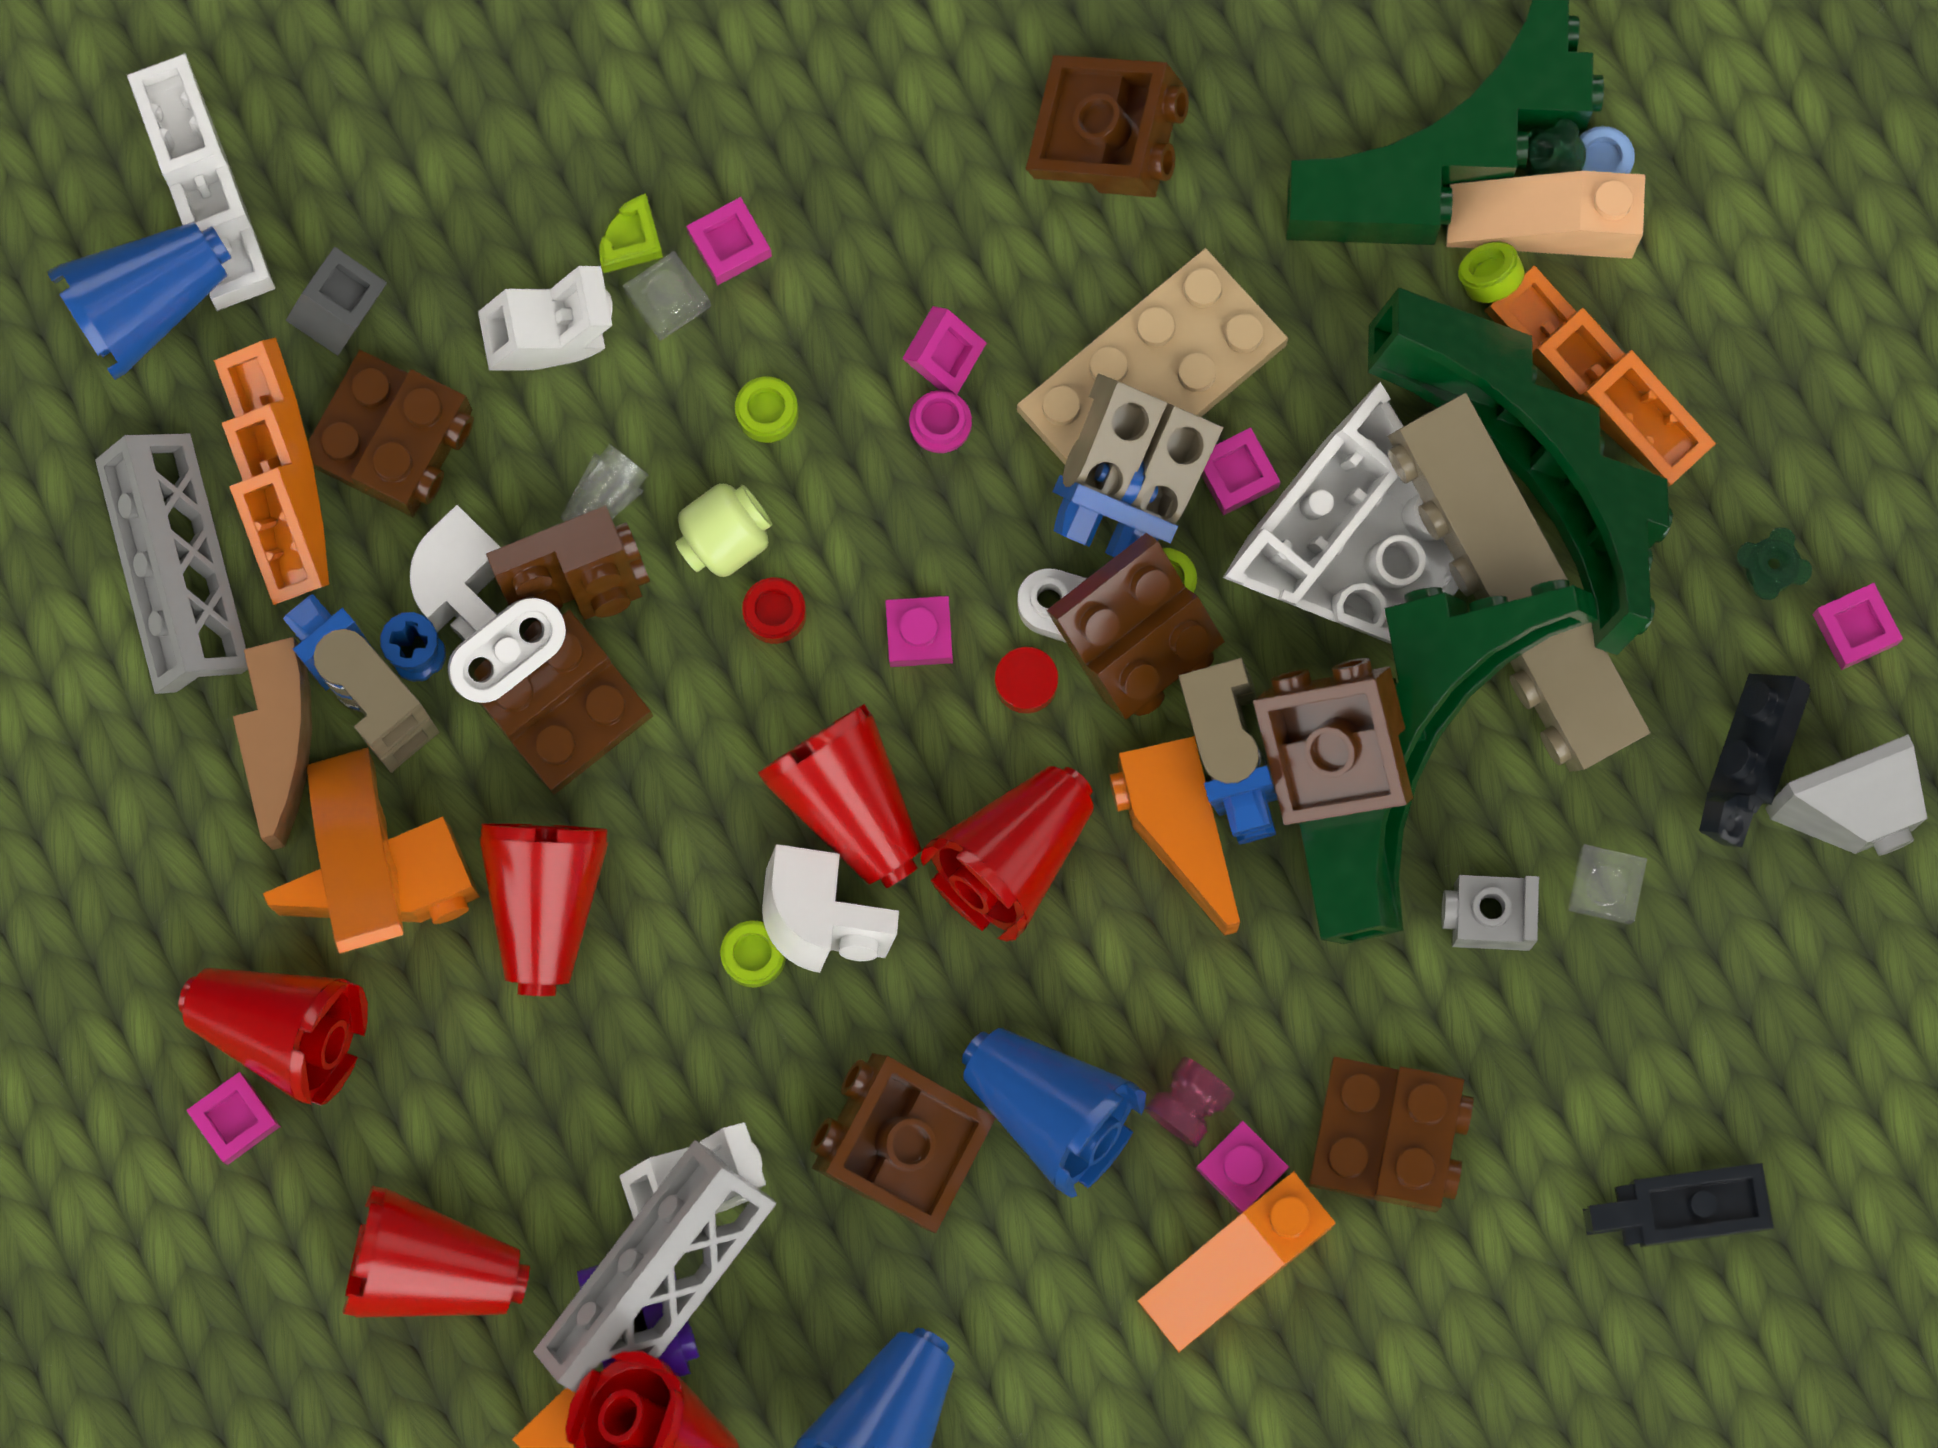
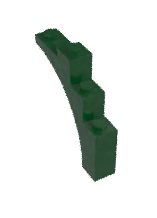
[1286,0,1604,245]
[1368,287,1673,655]
[1300,579,1598,944]

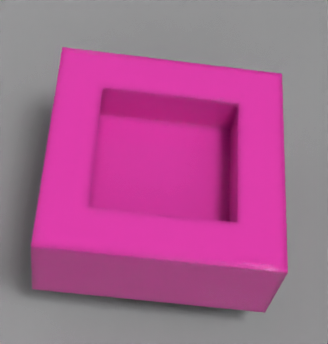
[686,197,772,285]
[902,306,987,395]
[1201,428,1281,516]
[1813,583,1903,670]
[886,596,953,667]
[186,1072,281,1165]
[1196,1121,1289,1214]

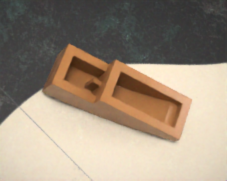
[233,637,312,850]

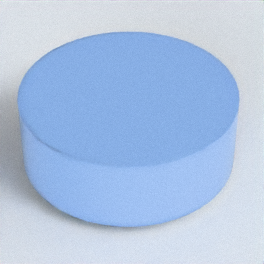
[1570,126,1635,174]

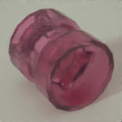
[1144,1057,1235,1148]

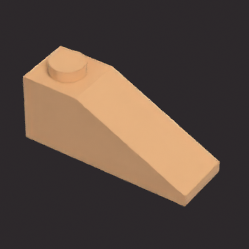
[1446,171,1645,259]

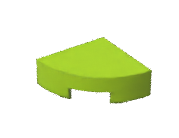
[599,194,663,273]

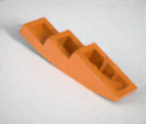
[1484,265,1716,487]
[214,337,329,605]
[307,747,404,954]

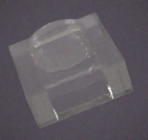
[623,251,711,341]
[1568,844,1647,925]

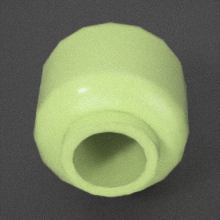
[675,483,772,577]

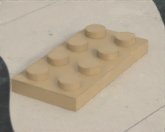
[1017,248,1288,464]

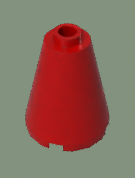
[758,703,922,889]
[920,766,1094,942]
[479,823,609,996]
[178,968,368,1106]
[342,1186,530,1318]
[565,1351,739,1448]

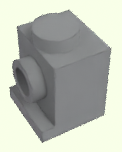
[1442,875,1539,951]

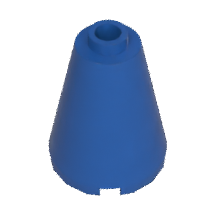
[47,221,232,380]
[962,1028,1146,1198]
[794,1328,955,1448]

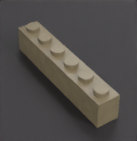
[1387,393,1651,772]

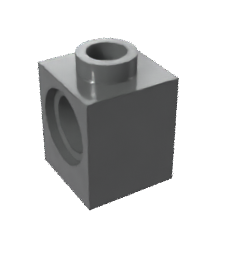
[285,246,387,356]

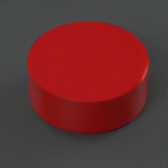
[742,577,807,644]
[995,647,1058,714]

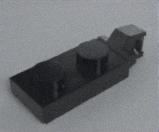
[1699,673,1811,847]
[1583,1163,1774,1247]

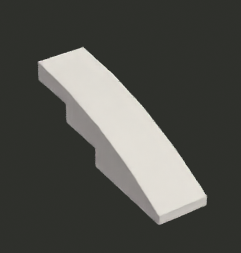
[127,54,276,311]

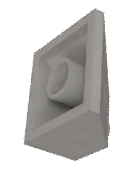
[1765,735,1927,856]

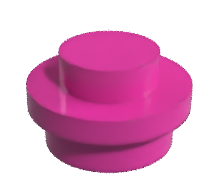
[909,390,972,453]

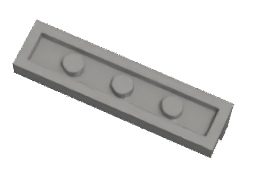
[95,434,248,694]
[533,1140,777,1393]

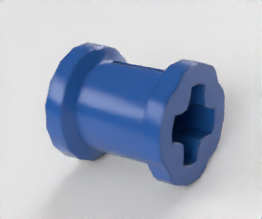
[380,612,446,682]

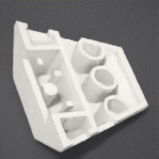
[1223,382,1459,644]

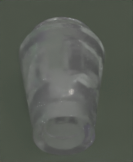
[560,444,649,521]

